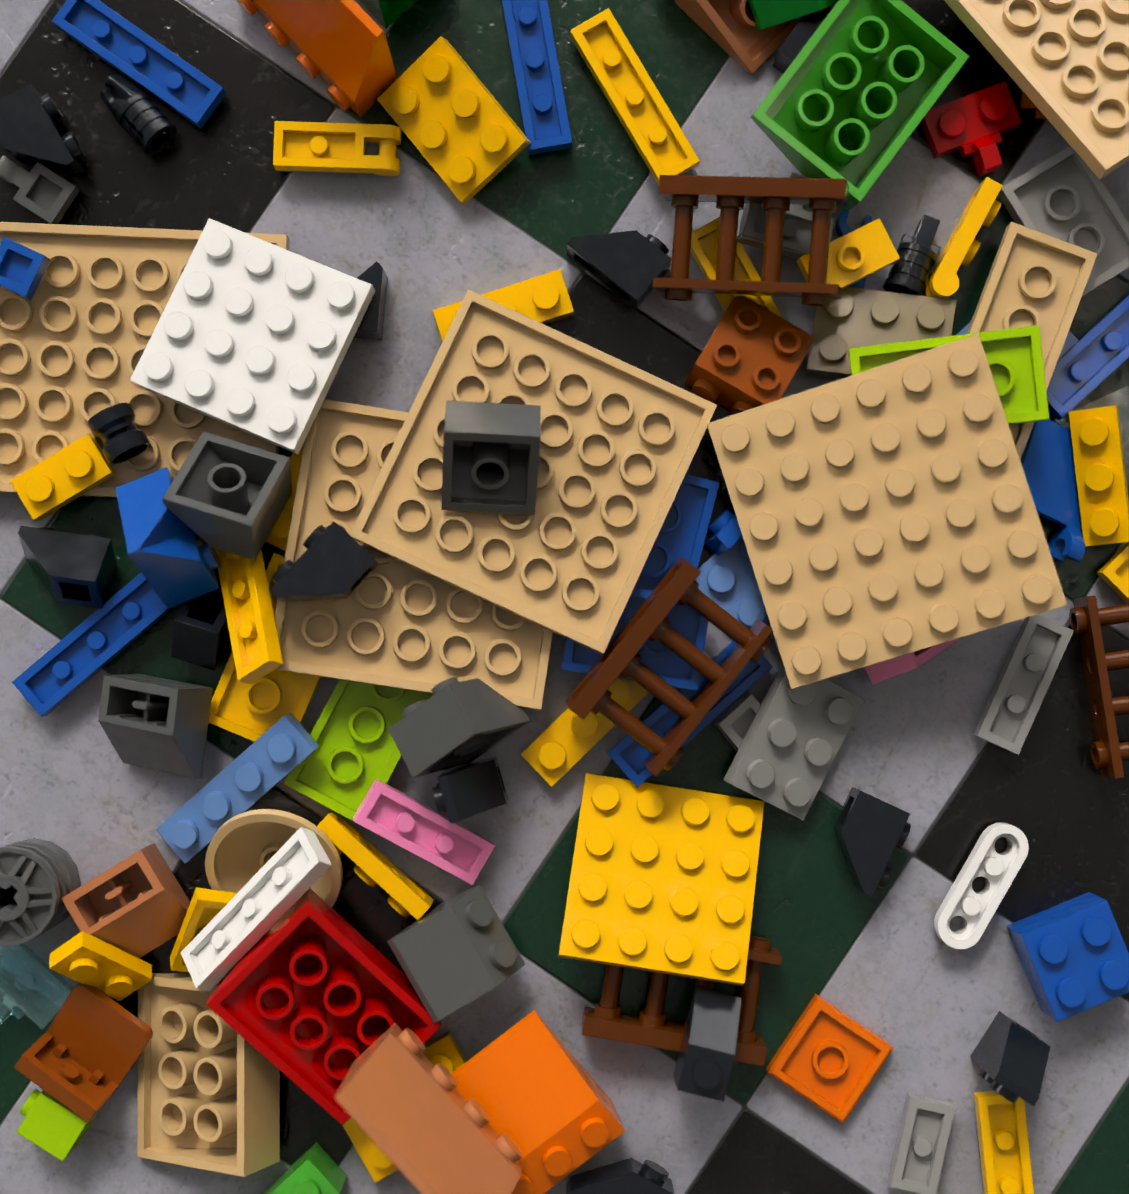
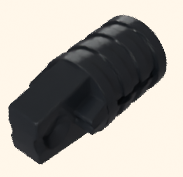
[100,74,177,155]
[883,214,941,296]

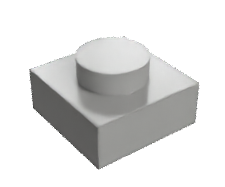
[712,692,761,751]

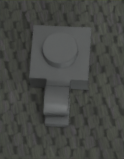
[0,155,80,224]

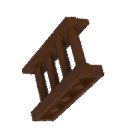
[652,175,849,306]
[565,557,773,777]
[1069,595,1129,779]
[581,936,782,1066]

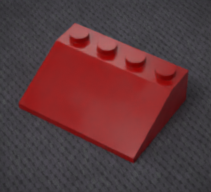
[206,888,442,1125]

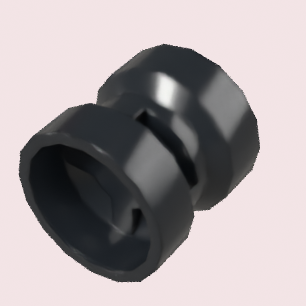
[87,402,151,465]

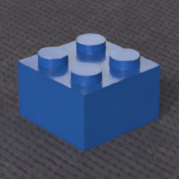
[1007,892,1129,1022]

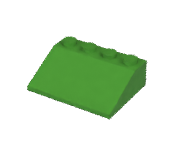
[750,0,969,211]

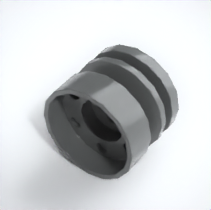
[0,838,81,947]

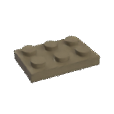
[807,287,957,379]

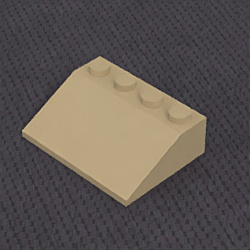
[137,973,280,1177]

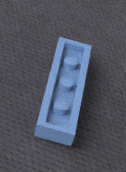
[156,712,320,864]

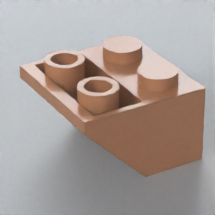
[61,843,190,958]

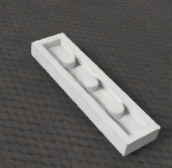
[181,827,332,991]

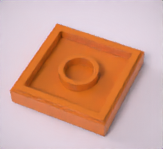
[766,993,893,1123]

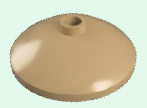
[205,809,343,908]

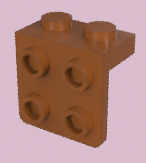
[684,295,813,415]
[14,983,153,1123]

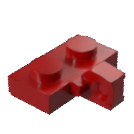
[920,81,1021,177]

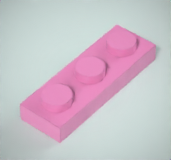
[353,778,495,885]

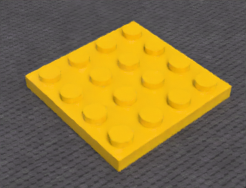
[558,773,765,986]

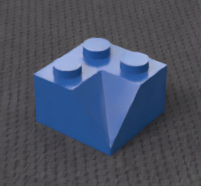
[115,467,221,609]

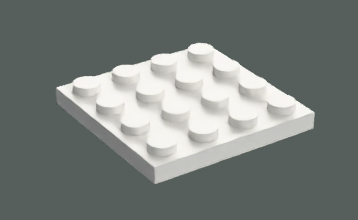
[130,218,375,455]

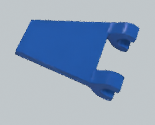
[1020,419,1085,562]

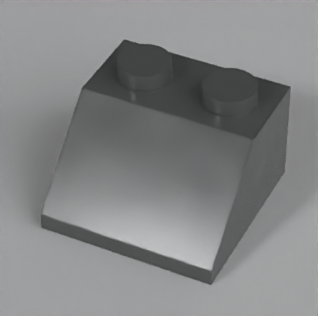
[441,400,541,515]
[162,431,292,560]
[388,677,530,778]
[387,884,525,1023]

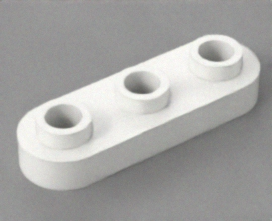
[934,822,1029,949]

